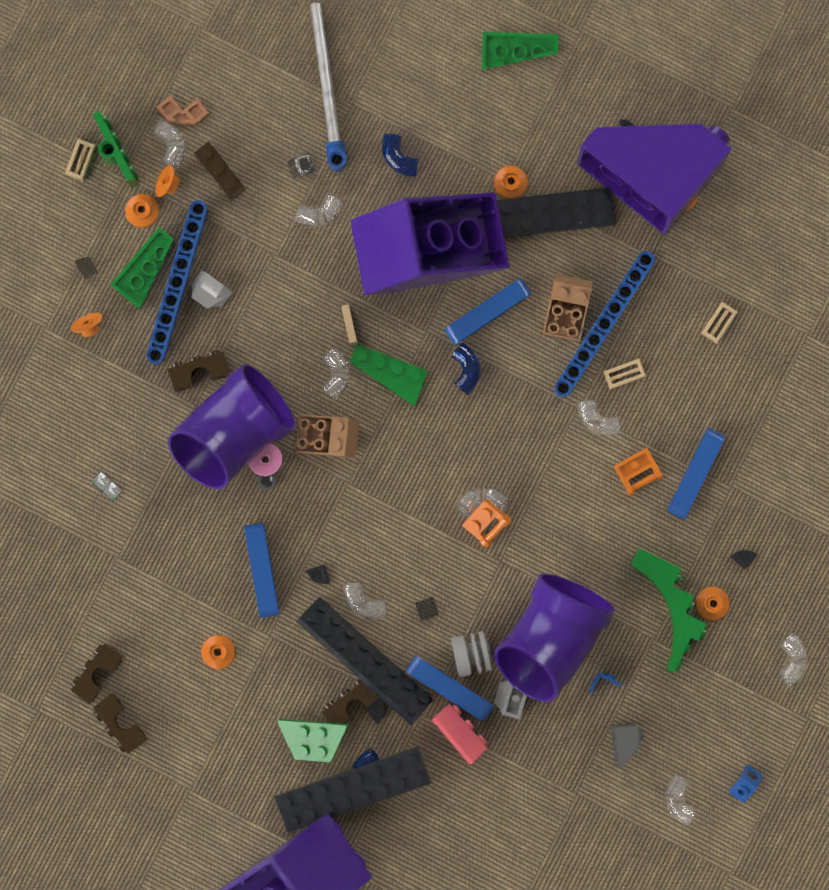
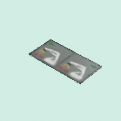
[91,471,123,501]

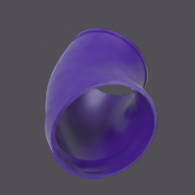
[168,363,296,489]
[495,573,615,702]

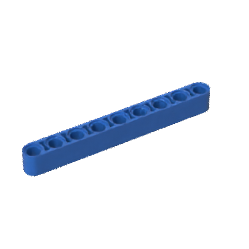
[147,200,208,366]
[554,251,655,398]

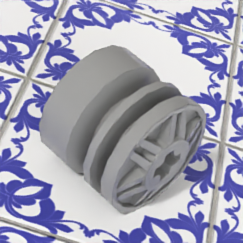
[451,631,492,677]

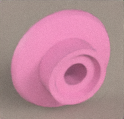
[248,443,282,476]

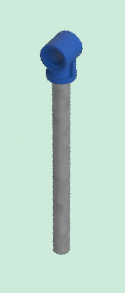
[310,3,347,172]

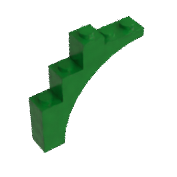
[630,548,707,672]

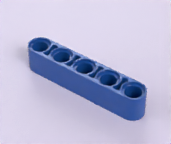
[444,278,532,346]
[667,427,726,520]
[244,522,279,618]
[405,655,495,722]

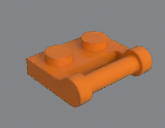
[613,448,664,496]
[462,498,511,548]

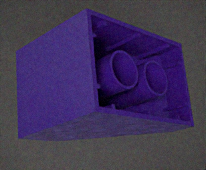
[577,124,732,235]
[350,193,510,295]
[219,813,373,890]

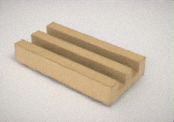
[65,139,96,181]
[701,302,738,344]
[342,304,357,345]
[603,359,646,390]

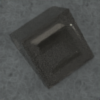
[287,153,315,179]
[75,257,98,280]
[415,597,439,621]

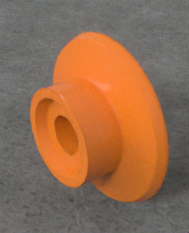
[155,165,179,197]
[494,166,528,199]
[125,194,159,228]
[71,313,103,337]
[695,586,730,621]
[201,635,236,669]

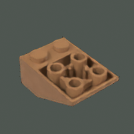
[543,273,593,342]
[295,415,360,459]

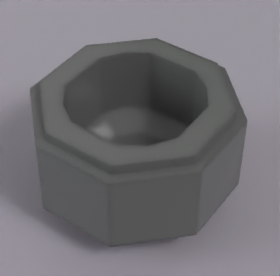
[257,474,276,491]

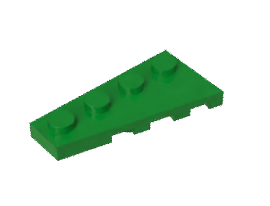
[481,32,559,70]
[110,227,174,310]
[350,344,428,407]

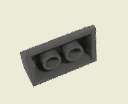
[610,723,643,768]

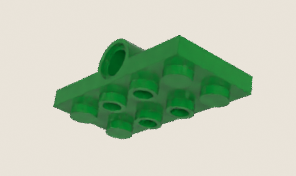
[93,111,139,188]

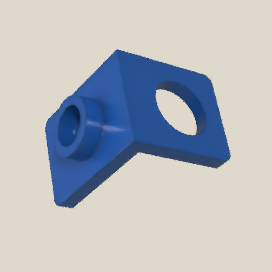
[588,672,622,693]
[729,765,763,803]

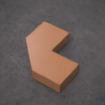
[156,96,210,126]

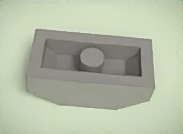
[191,270,233,309]
[494,680,526,720]

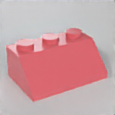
[432,703,488,764]

